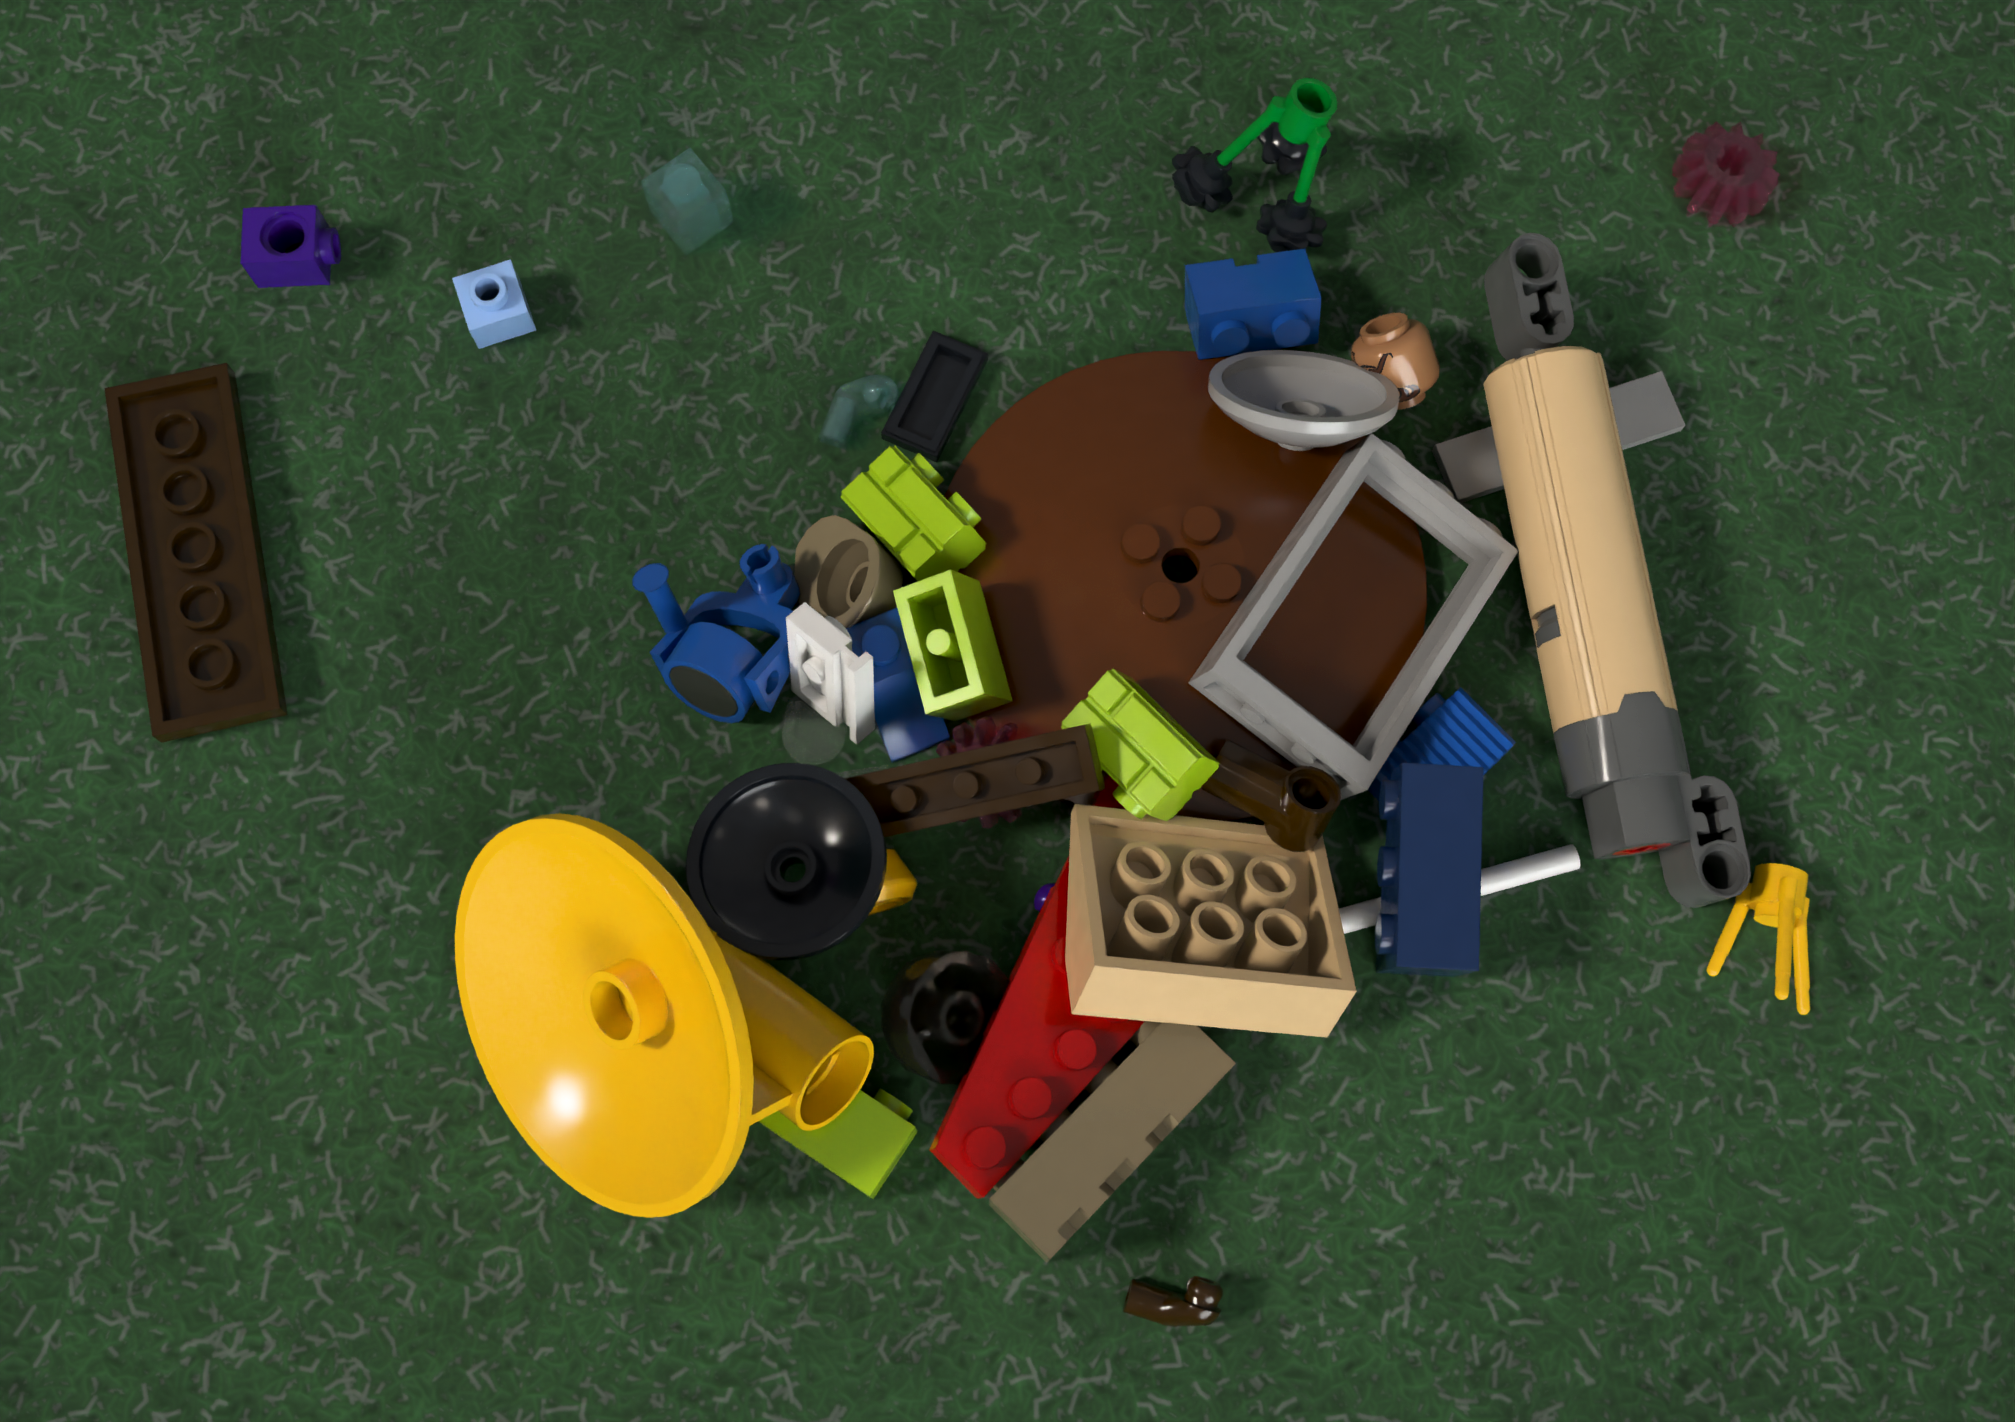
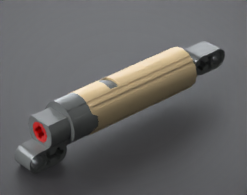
[1483,233,1751,908]

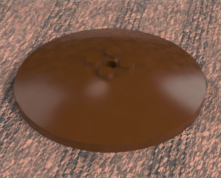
[944,351,1427,823]

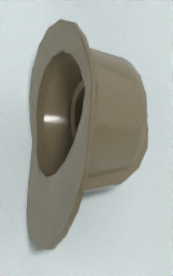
[794,515,903,628]

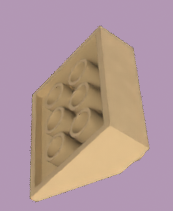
[1065,804,1357,1038]

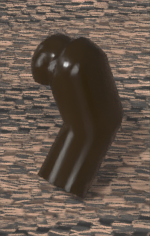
[1123,1276,1223,1327]

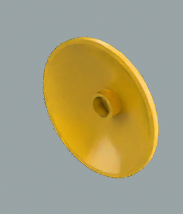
[455,813,874,1218]

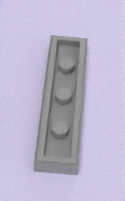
[1432,371,1686,503]

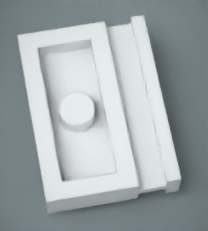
[786,602,875,745]

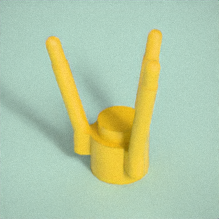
[1706,863,1810,1015]

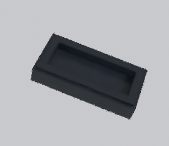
[881,330,988,462]

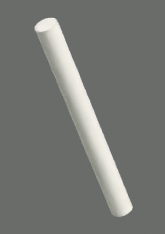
[1339,844,1580,934]

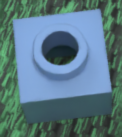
[452,259,536,349]

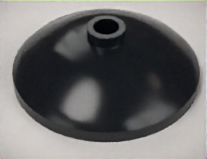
[686,763,887,961]

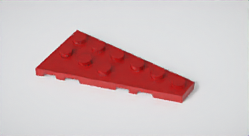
[929,774,1145,1199]

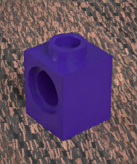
[240,205,341,288]

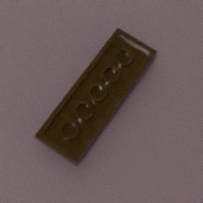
[104,363,288,743]

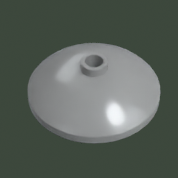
[1208,350,1399,451]

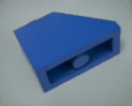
[846,607,950,763]

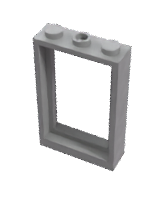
[1188,433,1519,800]

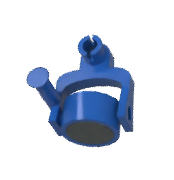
[632,544,800,723]

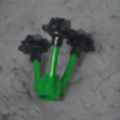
[1172,78,1338,252]

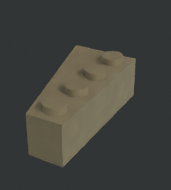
[989,1021,1236,1263]

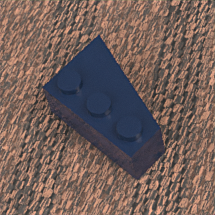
[1375,763,1484,977]

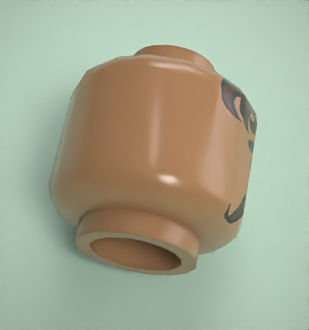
[1351,313,1440,410]

